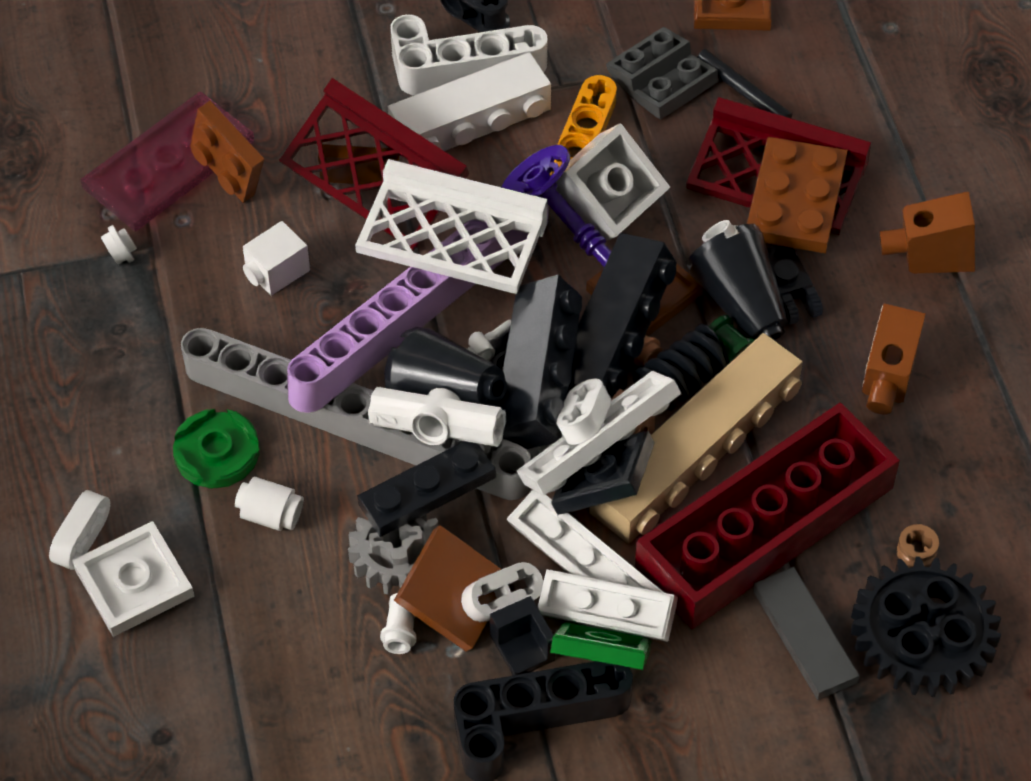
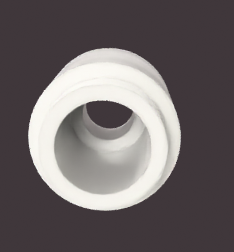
[235,476,304,531]

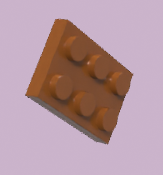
[747,137,848,254]

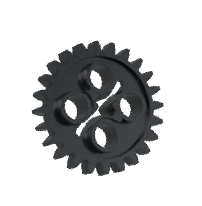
[850,556,1001,697]

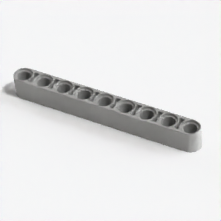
[181,328,531,500]

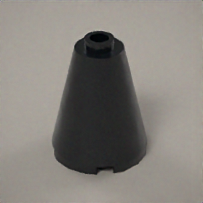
[686,223,788,341]
[384,327,507,406]

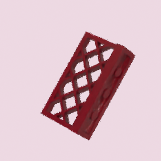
[279,78,469,251]
[686,97,871,235]

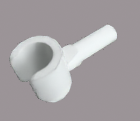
[468,320,511,361]

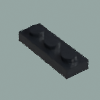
[357,441,496,537]

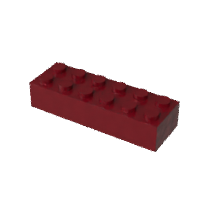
[635,402,900,630]

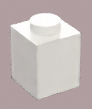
[243,221,310,296]

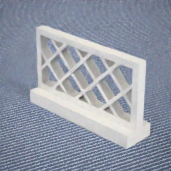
[356,159,547,294]

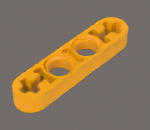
[550,75,617,175]

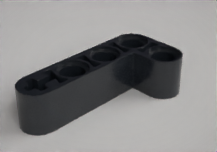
[454,661,633,781]

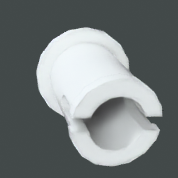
[380,593,417,654]

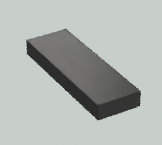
[753,567,859,700]

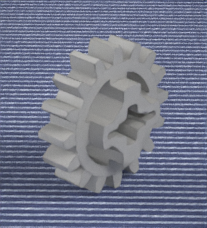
[348,514,439,594]

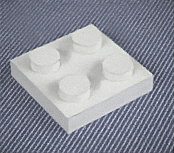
[72,521,194,637]

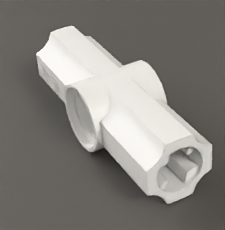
[368,387,506,447]

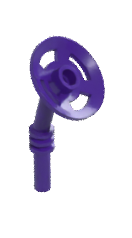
[501,145,612,267]

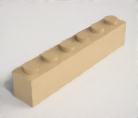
[590,333,803,544]

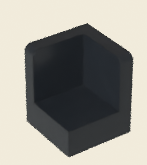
[490,596,556,675]

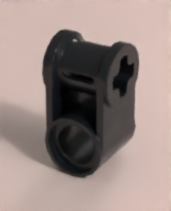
[440,0,510,33]

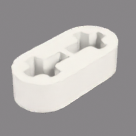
[556,379,611,445]
[49,490,110,570]
[461,562,543,622]

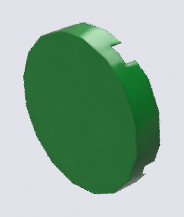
[173,409,260,489]

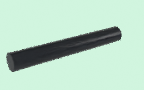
[697,49,793,118]

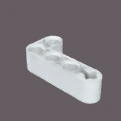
[391,15,547,95]

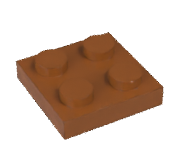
[190,101,264,203]

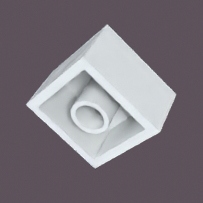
[556,123,670,240]

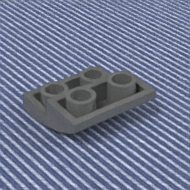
[606,27,719,120]

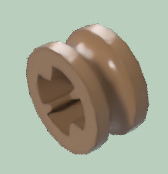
[896,524,939,568]

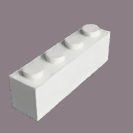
[387,52,551,161]

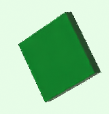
[550,622,652,670]

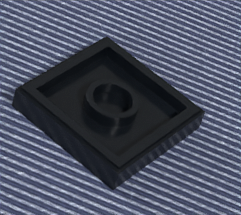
[551,431,655,515]

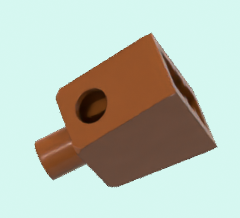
[879,192,975,274]
[862,303,926,415]

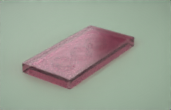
[81,91,255,232]

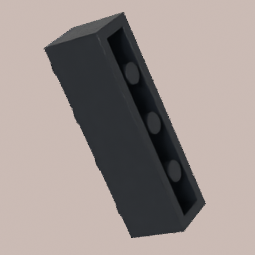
[568,233,677,399]
[497,274,582,449]

